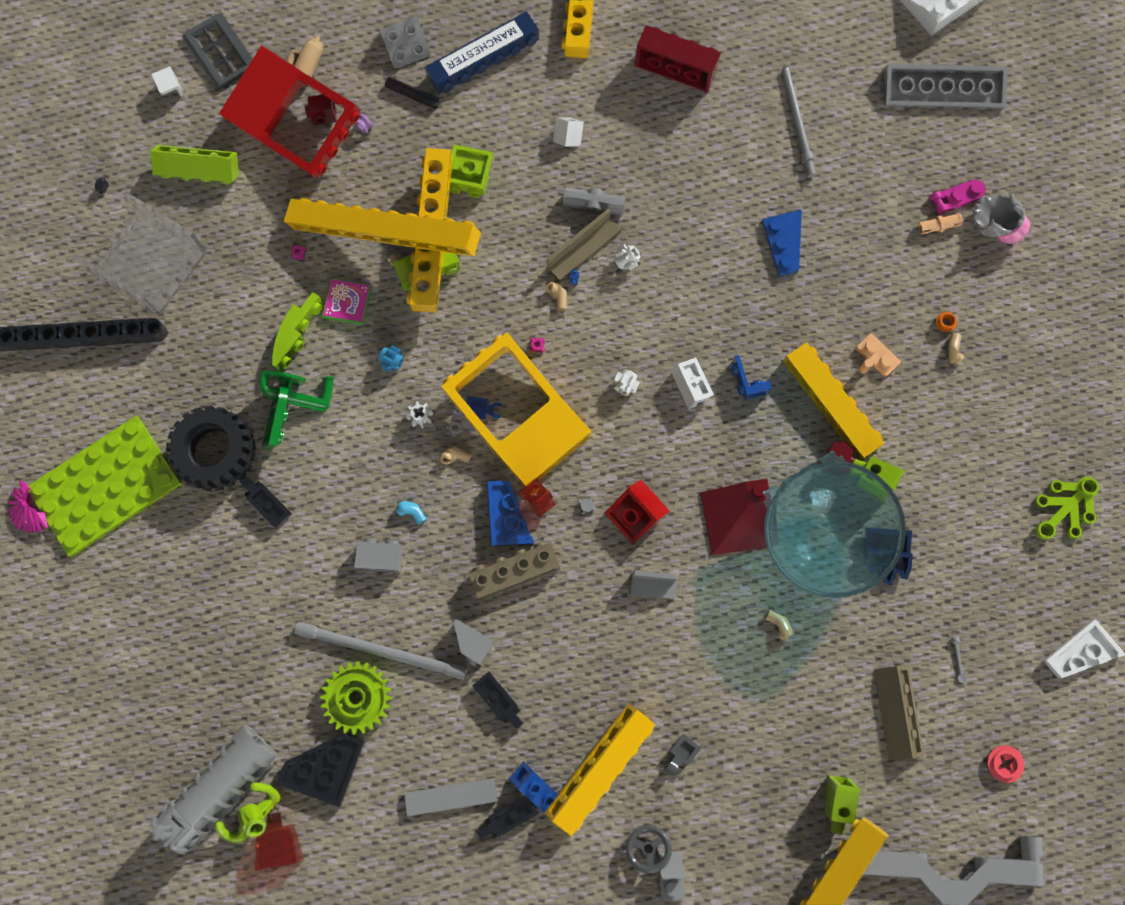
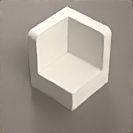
[151,66,184,97]
[553,117,584,146]

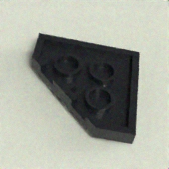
[276,733,366,807]

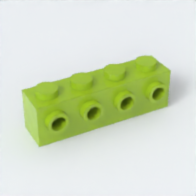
[150,145,239,184]

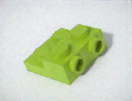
[450,144,494,198]

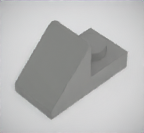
[658,851,685,901]

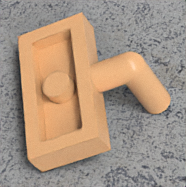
[855,333,901,377]

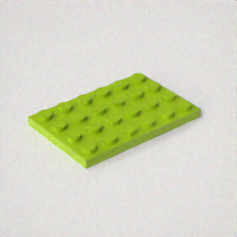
[28,415,182,557]

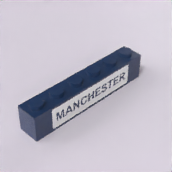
[424,11,539,95]

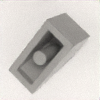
[454,619,495,667]

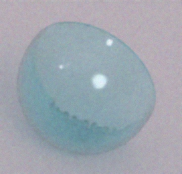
[763,451,906,598]

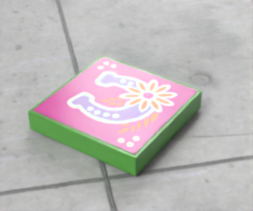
[322,278,372,326]

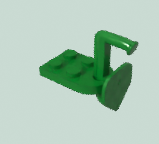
[259,371,335,450]

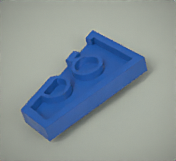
[762,210,802,277]
[487,481,534,547]

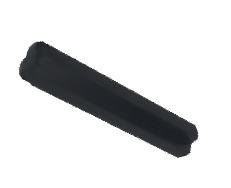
[385,77,440,109]

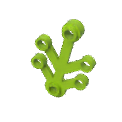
[1034,477,1099,540]

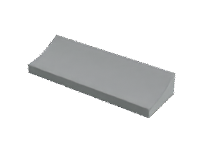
[883,64,1008,109]

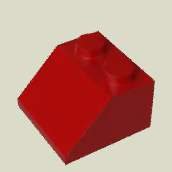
[604,480,670,545]

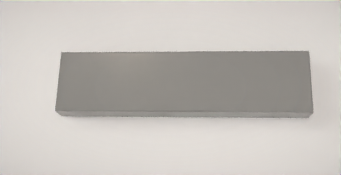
[404,778,498,816]

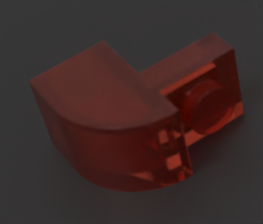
[518,478,556,518]

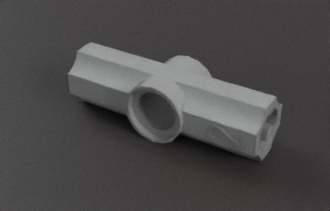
[563,187,626,216]

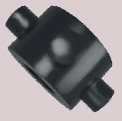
[95,177,109,194]

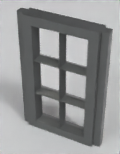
[181,13,253,91]

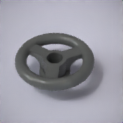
[626,825,672,873]

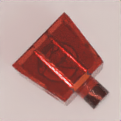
[255,812,304,871]

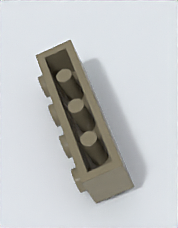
[469,541,560,600]

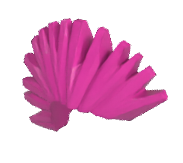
[8,480,48,533]

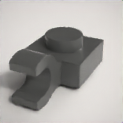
[664,733,701,775]

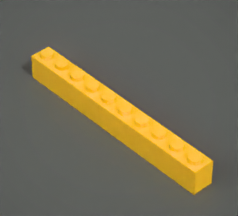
[284,198,481,257]

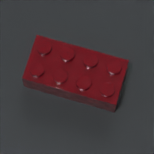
[635,25,721,93]

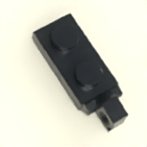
[240,476,292,529]
[472,671,524,729]
[476,795,539,840]

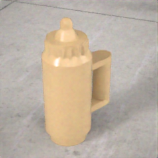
[287,35,323,87]

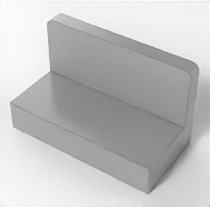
[630,571,677,599]

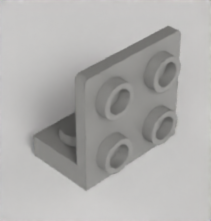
[379,16,430,69]

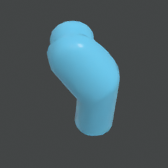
[396,501,427,525]

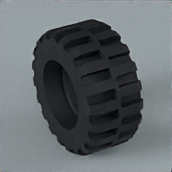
[166,406,256,491]

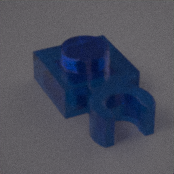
[466,396,502,420]

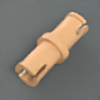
[918,213,963,235]

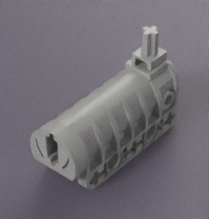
[150,725,277,854]

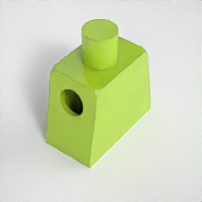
[850,457,904,500]
[825,775,860,834]

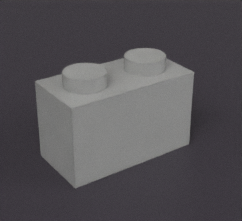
[354,538,403,573]

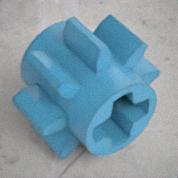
[378,345,404,373]

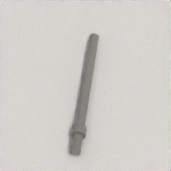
[781,67,816,178]

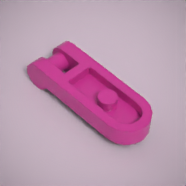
[929,179,986,215]

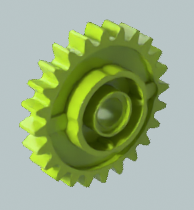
[320,661,393,735]

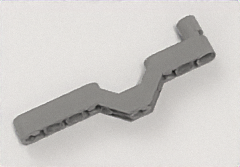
[837,835,1044,905]

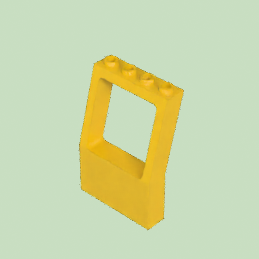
[441,332,591,490]

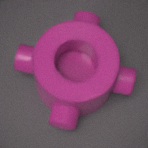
[290,245,307,260]
[530,338,545,353]

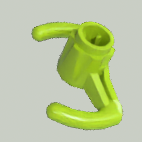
[214,783,281,843]

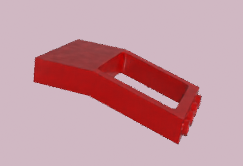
[219,45,361,179]

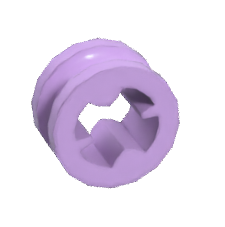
[355,113,374,134]

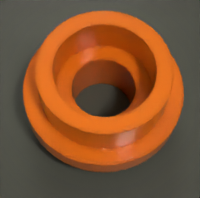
[935,312,957,333]

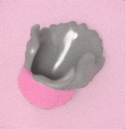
[972,193,1030,244]

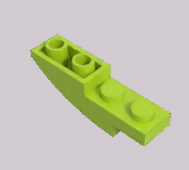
[272,292,323,372]

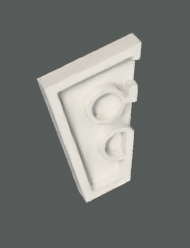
[1043,619,1125,678]

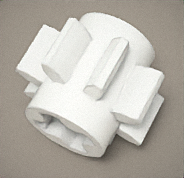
[614,244,640,271]
[613,369,640,396]
[406,401,433,429]

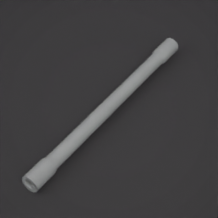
[294,622,468,680]

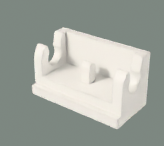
[671,358,714,409]

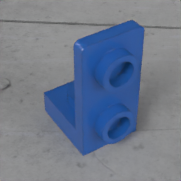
[730,355,772,400]
[509,762,558,813]

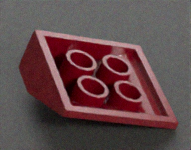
[700,479,776,556]

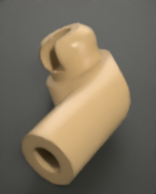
[546,282,567,311]
[948,333,964,365]
[440,447,472,465]
[765,610,793,641]

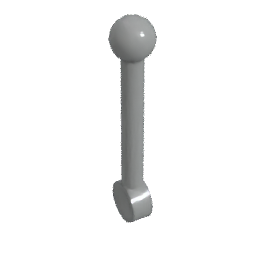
[951,636,967,683]

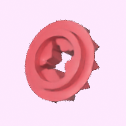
[986,745,1024,783]

